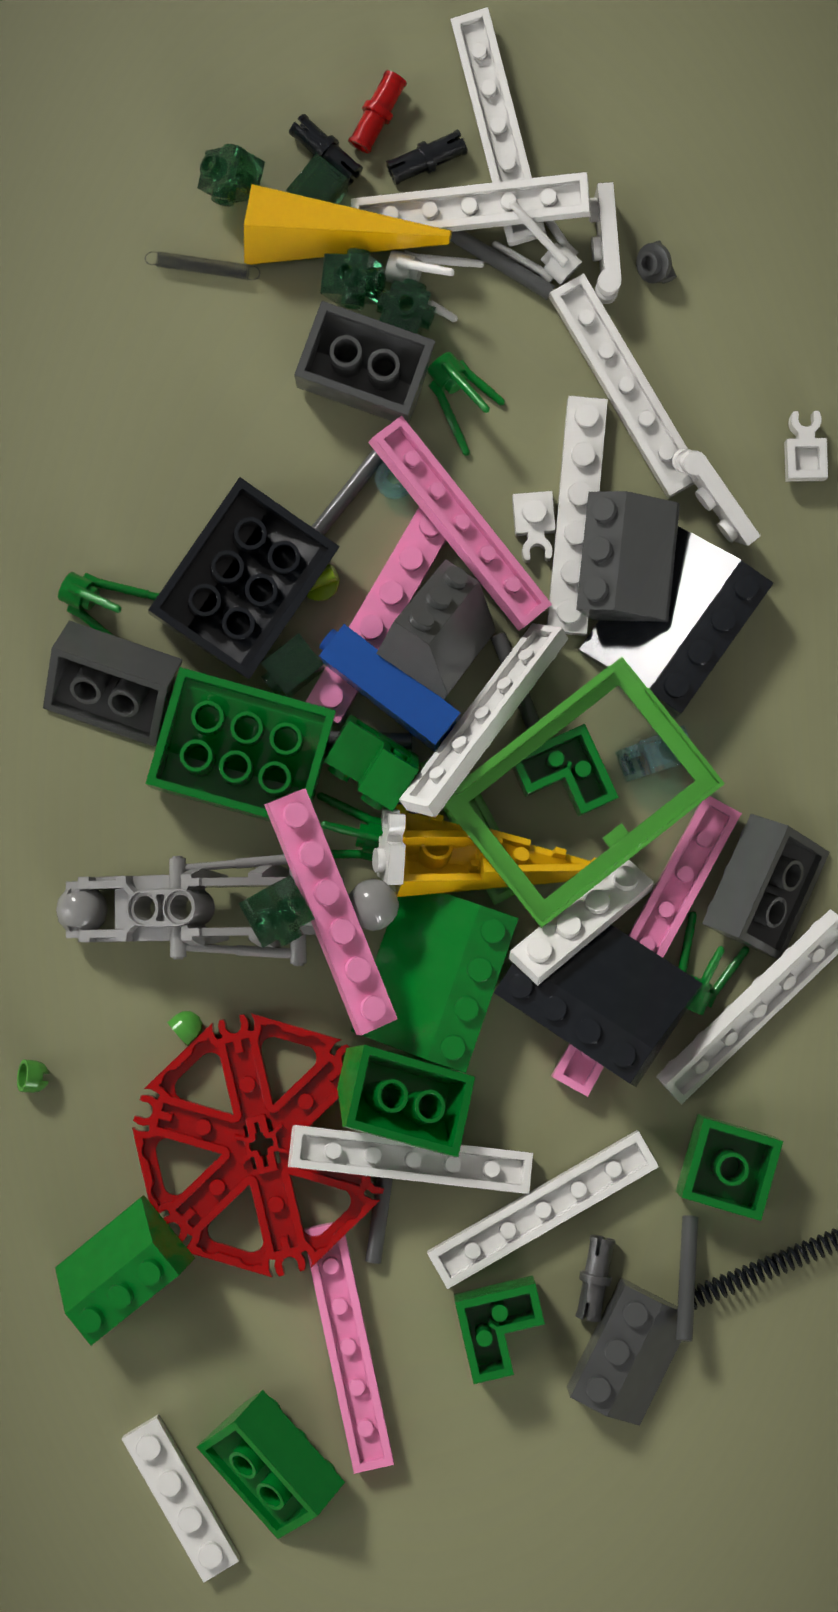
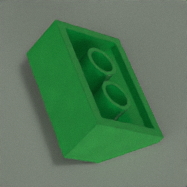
[337,1045,475,1158]
[55,1195,195,1346]
[196,1390,345,1539]

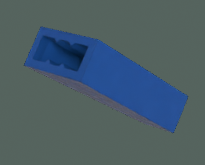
[319,624,461,752]

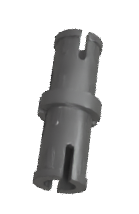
[575,1235,616,1322]

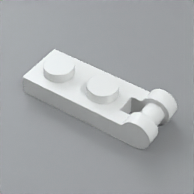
[589,182,622,304]
[672,449,760,546]

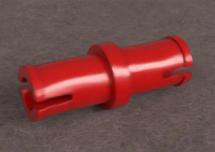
[348,70,407,154]

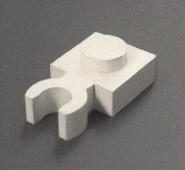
[784,411,828,482]
[512,491,556,563]
[372,809,406,885]

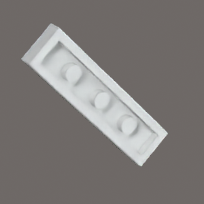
[509,860,654,986]
[122,1414,240,1583]

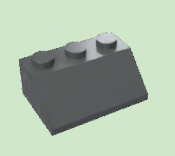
[294,301,435,424]
[576,491,680,622]
[376,559,496,699]
[43,620,183,747]
[702,814,830,960]
[567,1277,681,1426]

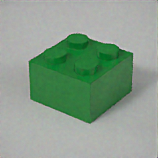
[675,1114,784,1221]

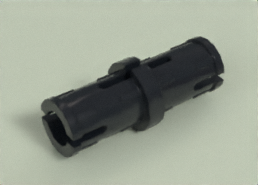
[289,114,363,187]
[386,129,468,185]

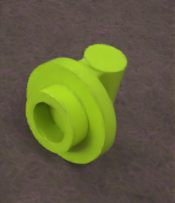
[306,563,339,601]

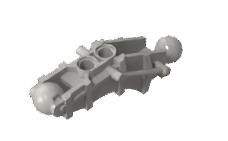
[56,854,399,966]

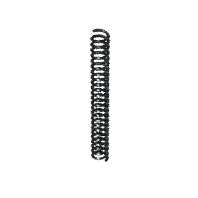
[694,1228,838,1310]

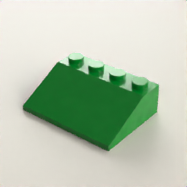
[145,667,336,822]
[351,893,519,1073]

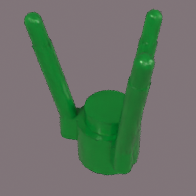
[427,351,505,456]
[58,572,159,636]
[317,792,383,861]
[678,911,749,1016]

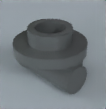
[636,241,677,284]

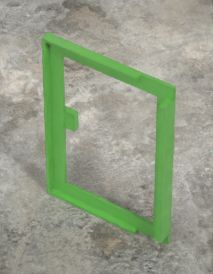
[445,657,725,928]

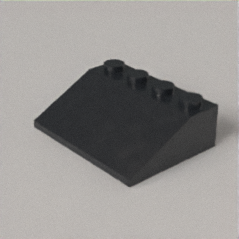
[148,477,340,679]
[578,526,773,719]
[494,925,703,1087]

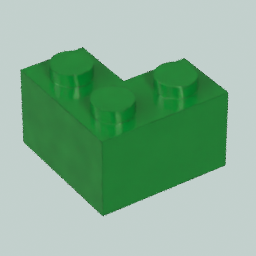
[324,714,419,812]
[512,724,619,817]
[454,1275,545,1384]

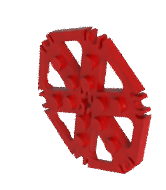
[132,1013,385,1277]

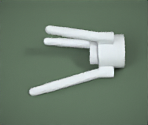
[492,201,582,285]
[385,250,484,322]

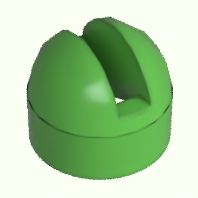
[167,1011,202,1046]
[17,1059,50,1093]

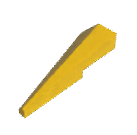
[244,184,452,265]
[395,804,596,897]

